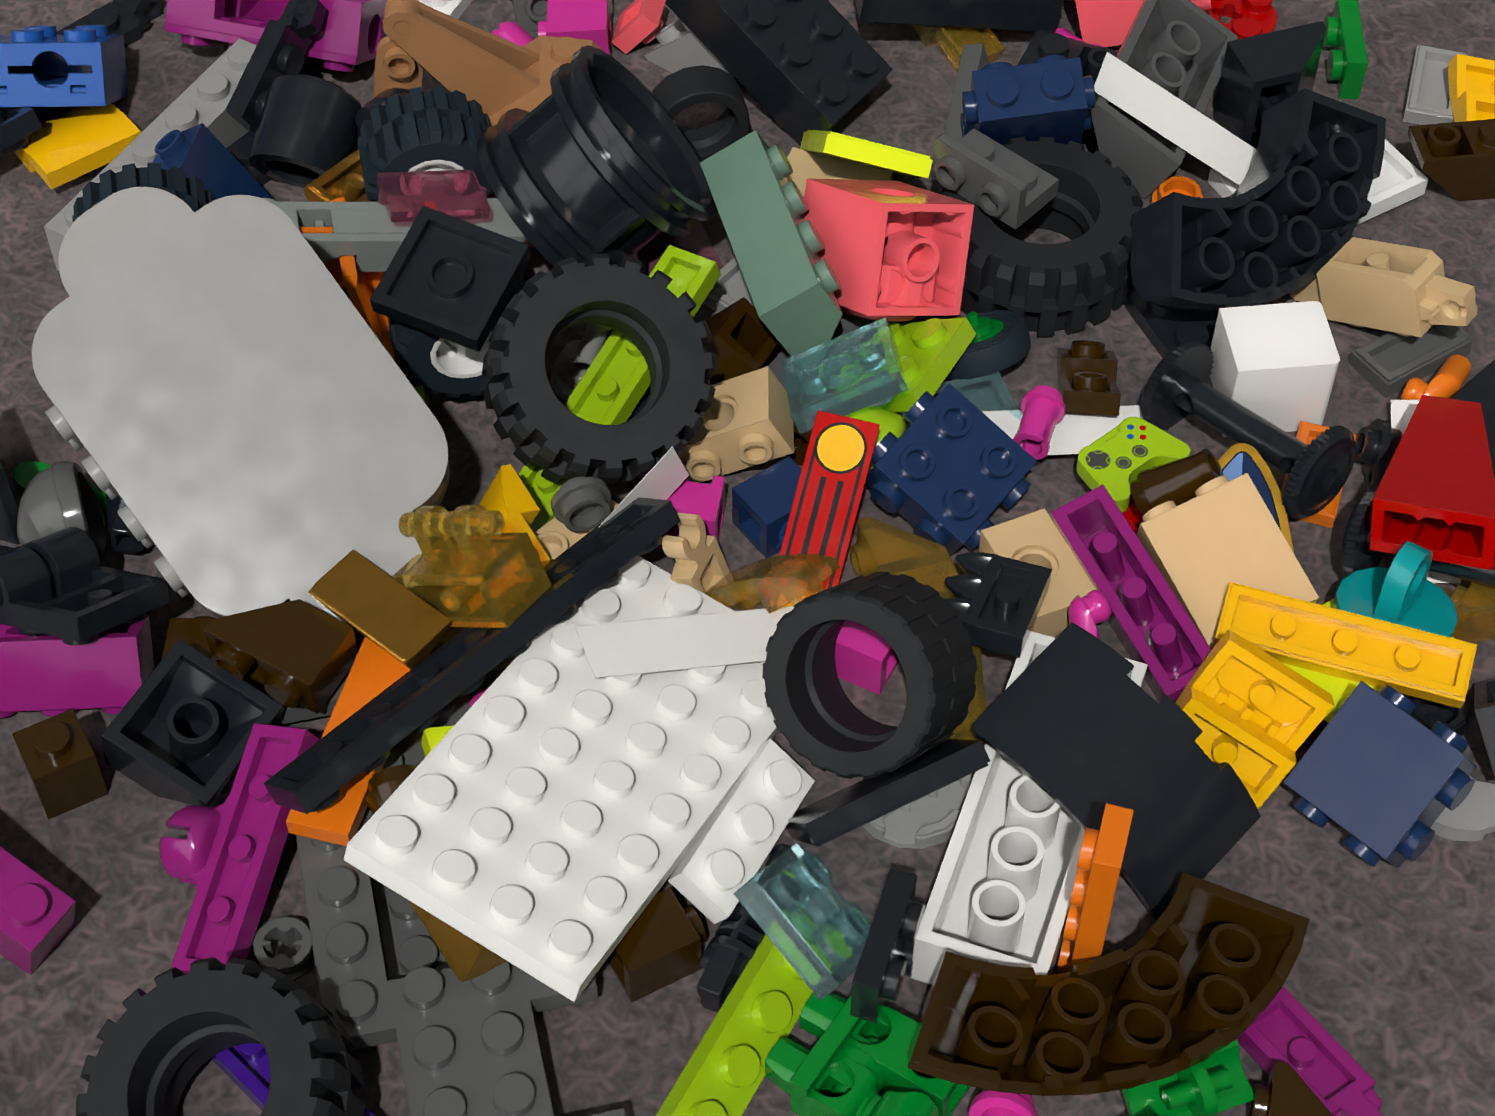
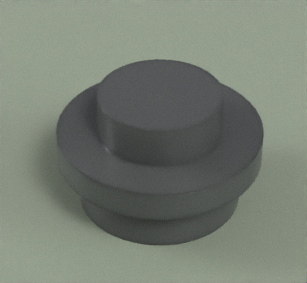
[551,476,611,532]

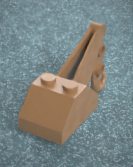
[354,0,603,146]

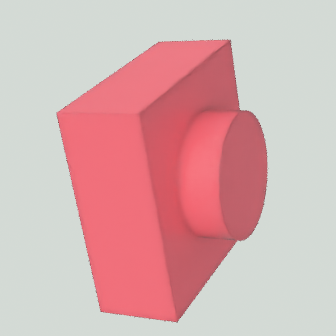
[611,0,666,54]

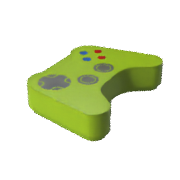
[1076,417,1191,513]

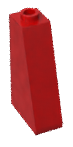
[1370,395,1495,570]

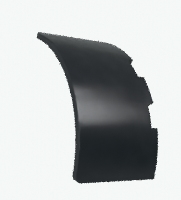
[972,622,1261,920]

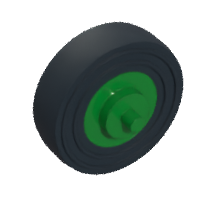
[946,310,1031,379]

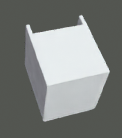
[1210,301,1340,437]

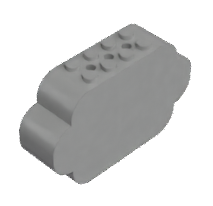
[32,187,450,633]

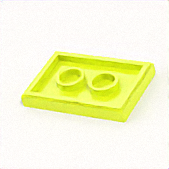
[800,130,933,179]

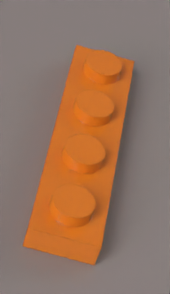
[1056,803,1134,973]

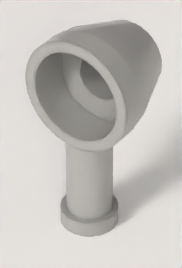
[551,323,613,400]

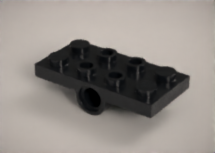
[0,527,170,645]

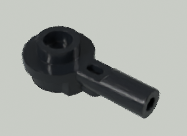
[1355,419,1402,494]

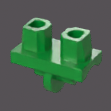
[1122,1039,1255,1116]

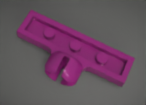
[159,723,319,974]

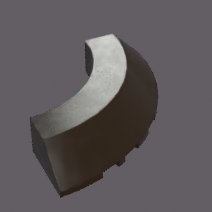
[907,872,1310,1096]

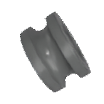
[253,917,315,981]

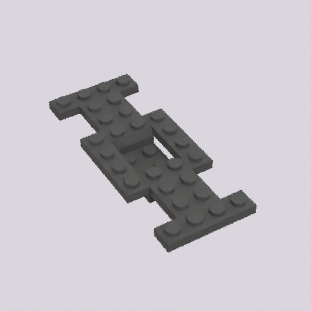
[279,624,626,1116]

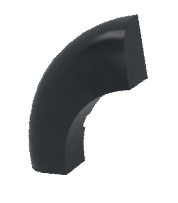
[1130,88,1386,311]

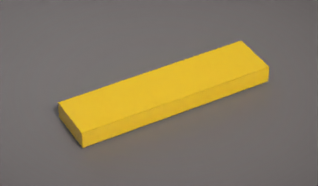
[1213,582,1478,709]

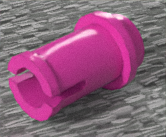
[1013,385,1066,460]

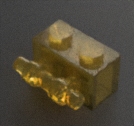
[394,505,552,628]

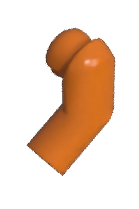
[1400,354,1472,400]

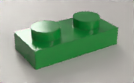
[1323,0,1368,99]

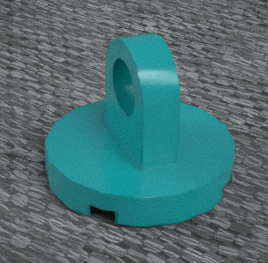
[1332,541,1458,638]

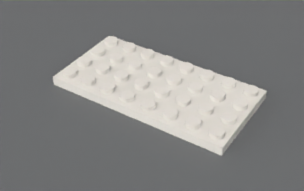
[344,556,779,1002]

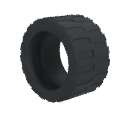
[762,572,978,779]

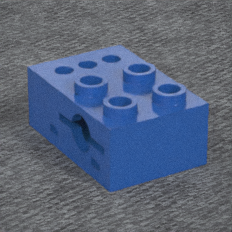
[0,25,128,107]

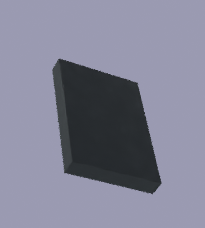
[786,739,990,846]

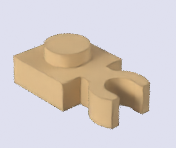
[662,513,732,602]

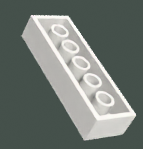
[910,631,1148,985]

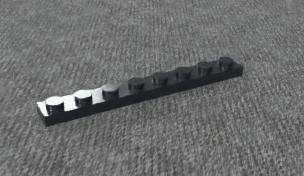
[263,497,680,814]

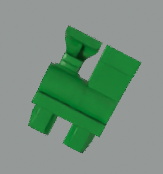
[765,988,971,1116]

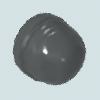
[17,461,108,560]

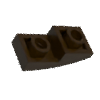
[1057,340,1121,416]

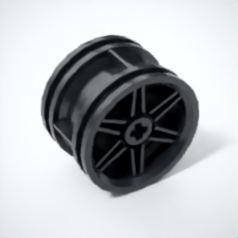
[476,45,718,273]

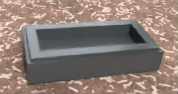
[1349,325,1473,398]

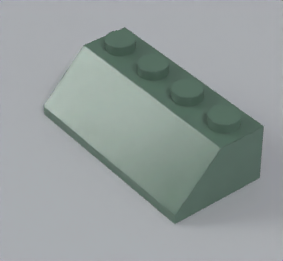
[700,130,842,376]

